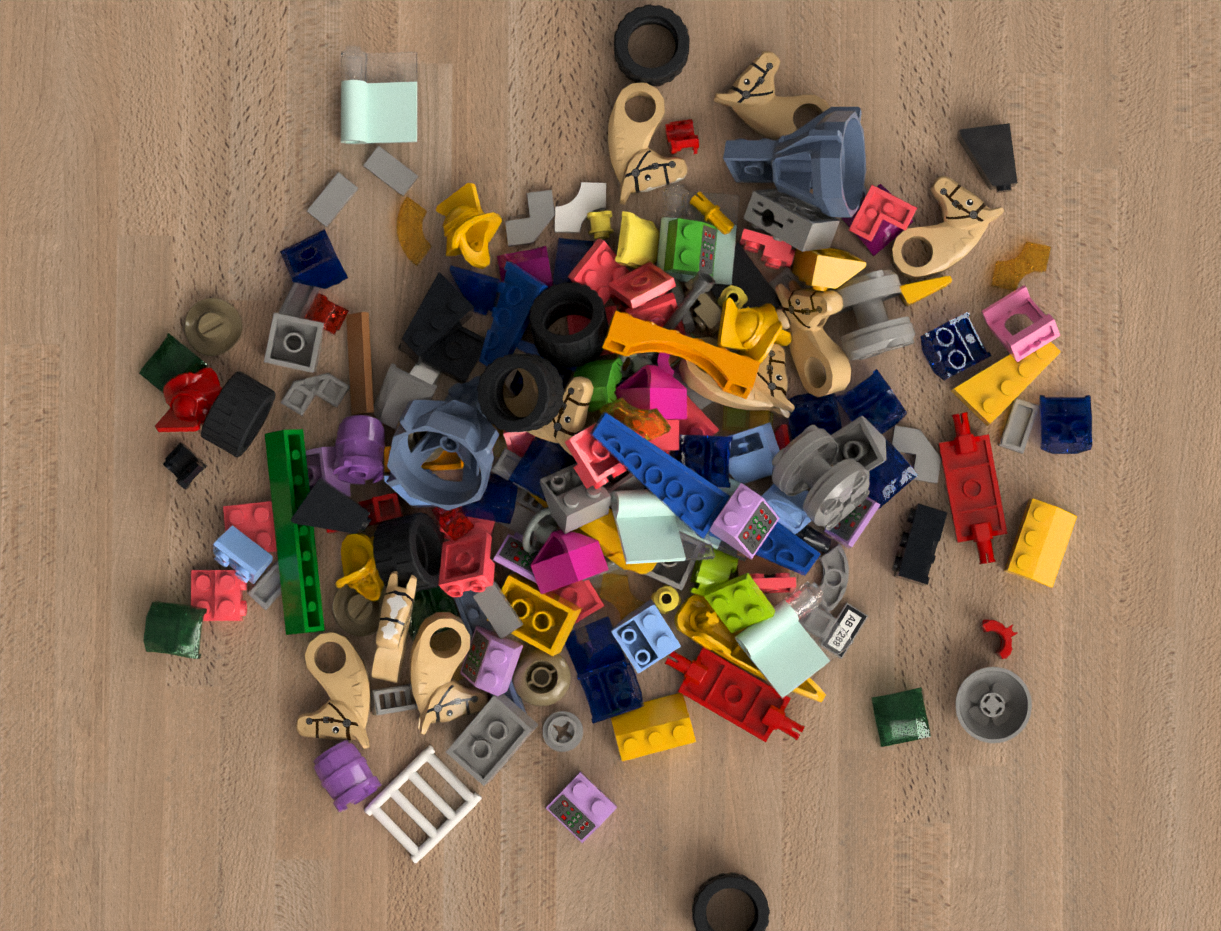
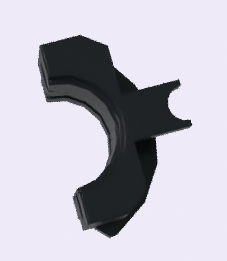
[163,442,207,490]

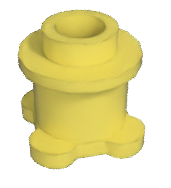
[587,211,614,239]
[718,285,748,309]
[651,584,681,614]

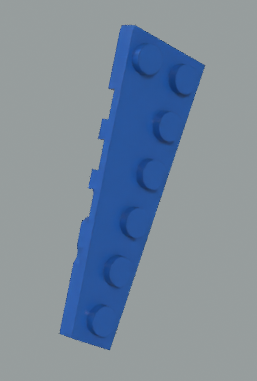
[590,412,730,539]

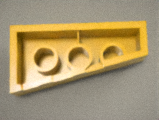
[951,342,1061,426]

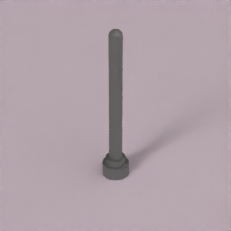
[663,270,715,330]

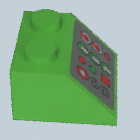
[664,218,718,277]

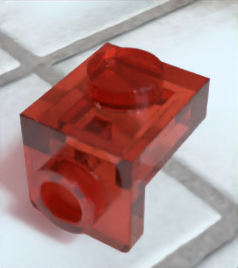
[432,507,474,541]

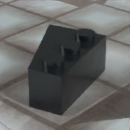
[401,272,474,365]
[892,503,948,586]

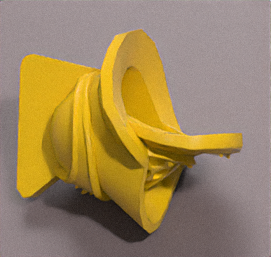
[436,183,502,269]
[717,298,792,363]
[335,533,384,601]

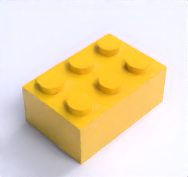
[487,573,582,656]

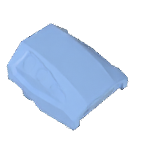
[762,484,812,534]

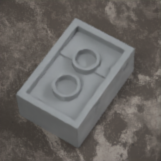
[743,188,840,252]
[446,693,539,786]

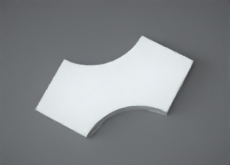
[555,182,606,233]

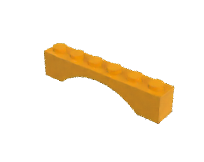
[602,311,760,399]

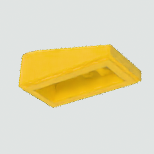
[900,276,952,307]

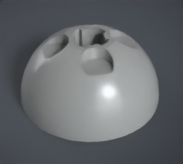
[955,667,1032,743]

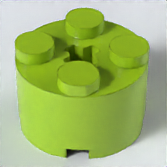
[689,544,738,596]

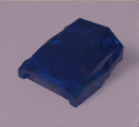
[920,312,992,381]
[835,369,907,434]
[788,393,842,440]
[1039,395,1093,454]
[674,434,733,488]
[508,436,577,505]
[868,438,918,509]
[576,658,644,724]

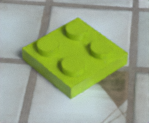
[704,573,775,633]

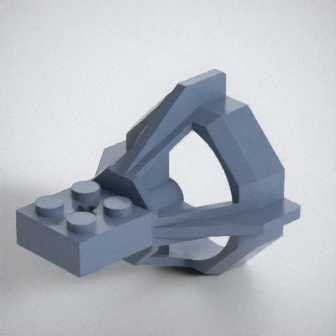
[723,107,867,217]
[386,376,499,510]

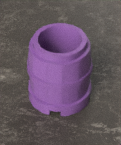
[333,415,386,485]
[313,740,382,812]

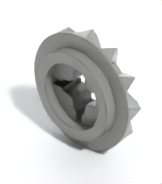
[543,711,583,752]

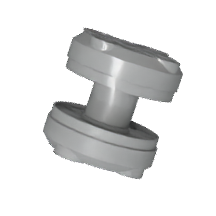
[828,270,916,361]
[772,425,870,530]

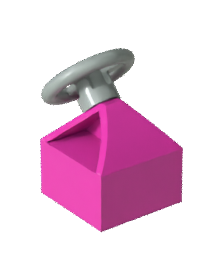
[615,352,687,420]
[522,507,609,594]

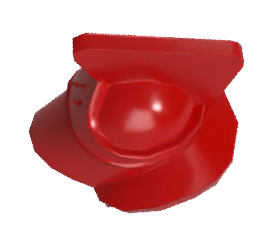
[155,367,222,432]

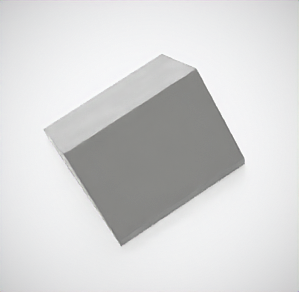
[831,416,886,472]

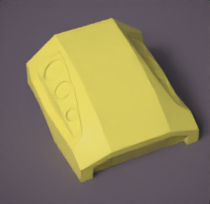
[615,211,660,269]

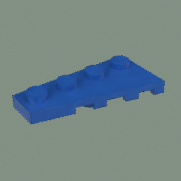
[479,261,548,366]
[708,522,821,576]

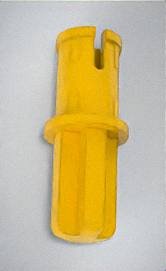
[689,191,734,235]

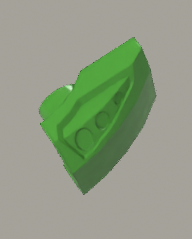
[573,357,623,412]

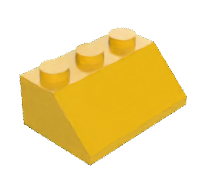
[792,248,866,292]
[1004,498,1077,588]
[609,693,696,761]

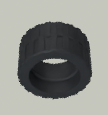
[614,4,690,86]
[529,282,609,368]
[477,353,564,432]
[201,371,276,457]
[373,512,444,592]
[692,872,770,931]

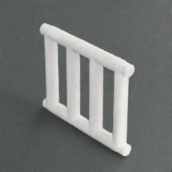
[364,745,482,863]

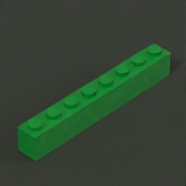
[265,429,325,635]

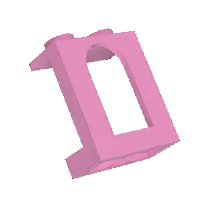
[982,285,1060,362]

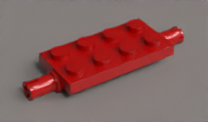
[938,412,1008,564]
[664,647,805,742]

